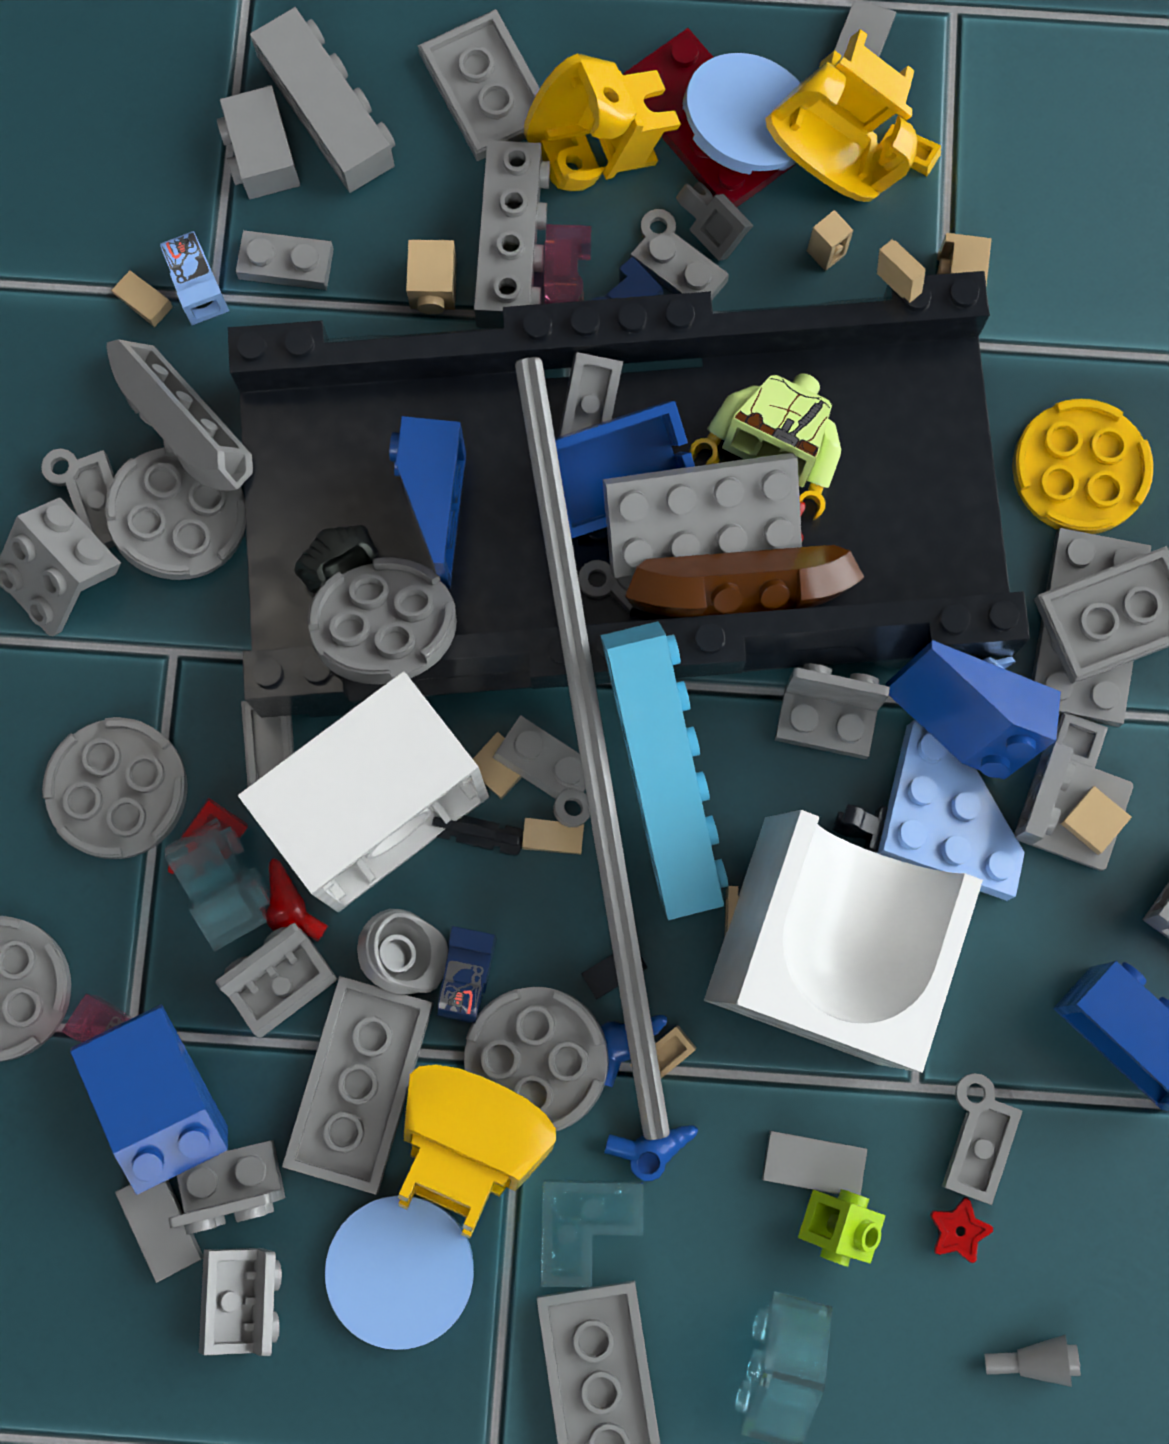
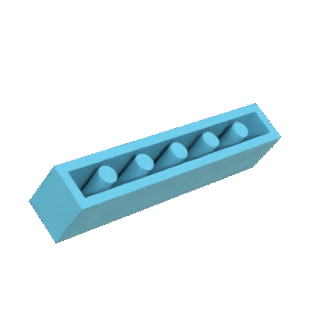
[600,621,728,920]

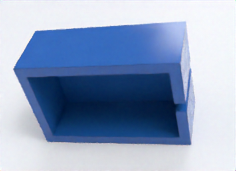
[555,401,695,539]
[1053,961,1169,1111]

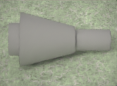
[985,1335,1081,1387]

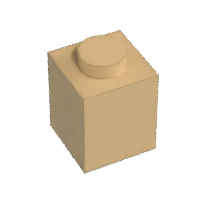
[406,240,457,314]

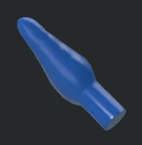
[601,1015,667,1088]
[604,1125,698,1181]

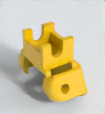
[765,29,917,202]
[524,53,681,192]
[398,1065,556,1239]

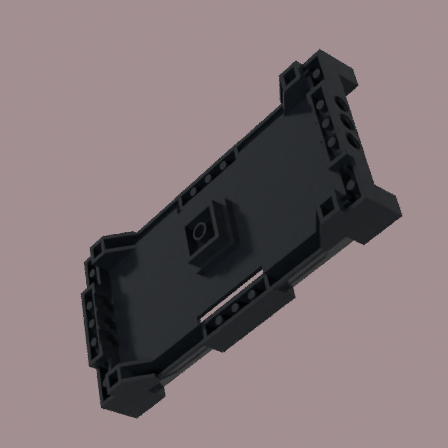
[228,271,1030,718]

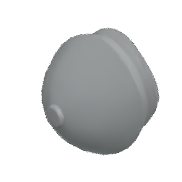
[357,909,449,994]

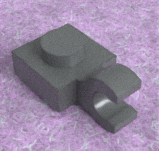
[676,182,753,261]

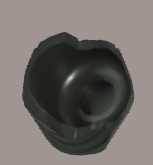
[294,525,378,596]

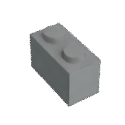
[217,85,300,200]

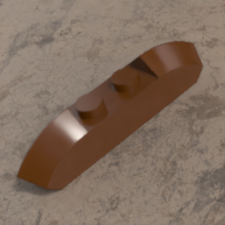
[625,545,864,618]

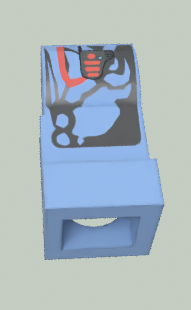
[160,231,229,325]

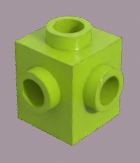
[798,1189,886,1267]

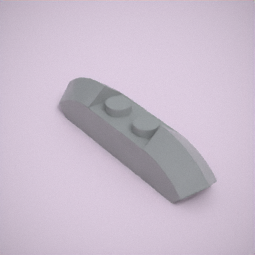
[107,339,253,491]

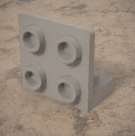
[774,664,890,759]
[1014,742,1133,871]
[168,1140,286,1235]

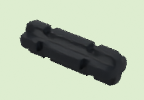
[432,815,524,856]

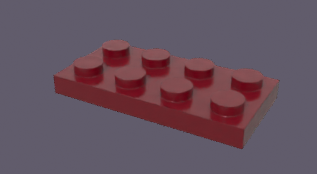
[622,28,796,208]

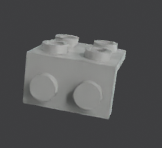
[0,497,121,636]

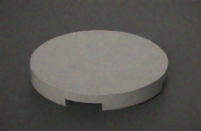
[105,445,246,580]
[308,557,457,684]
[42,717,188,859]
[0,916,71,1062]
[464,987,609,1132]

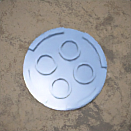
[683,53,800,174]
[325,1195,474,1350]

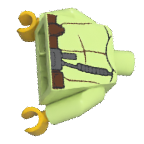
[690,374,841,520]

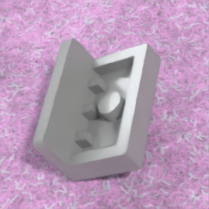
[215,923,338,1039]
[199,1248,282,1356]

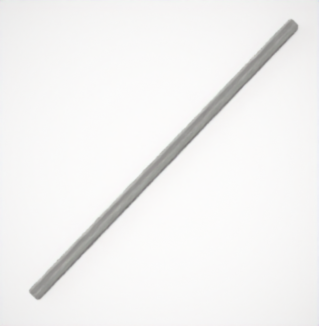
[515,357,670,1140]

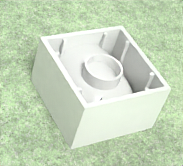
[238,671,489,912]
[704,810,983,1073]

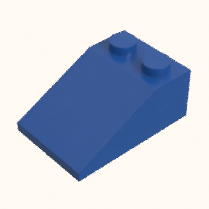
[389,416,466,589]
[885,640,1061,780]
[70,1004,228,1195]

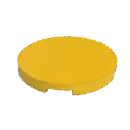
[1012,399,1153,534]

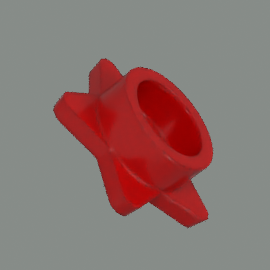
[930,1197,993,1263]

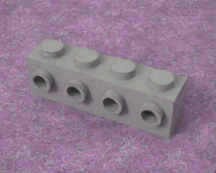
[250,7,395,193]
[474,140,550,328]

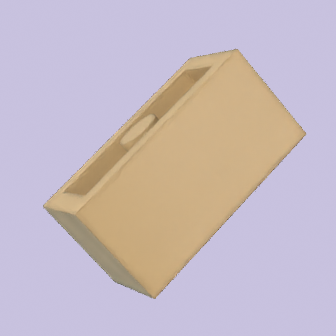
[807,210,853,271]

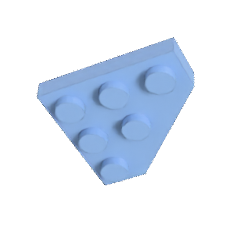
[877,720,1025,901]

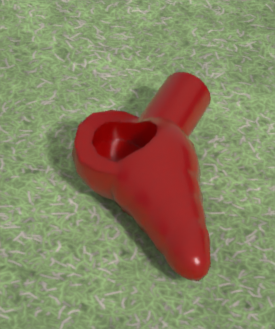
[265,858,328,942]

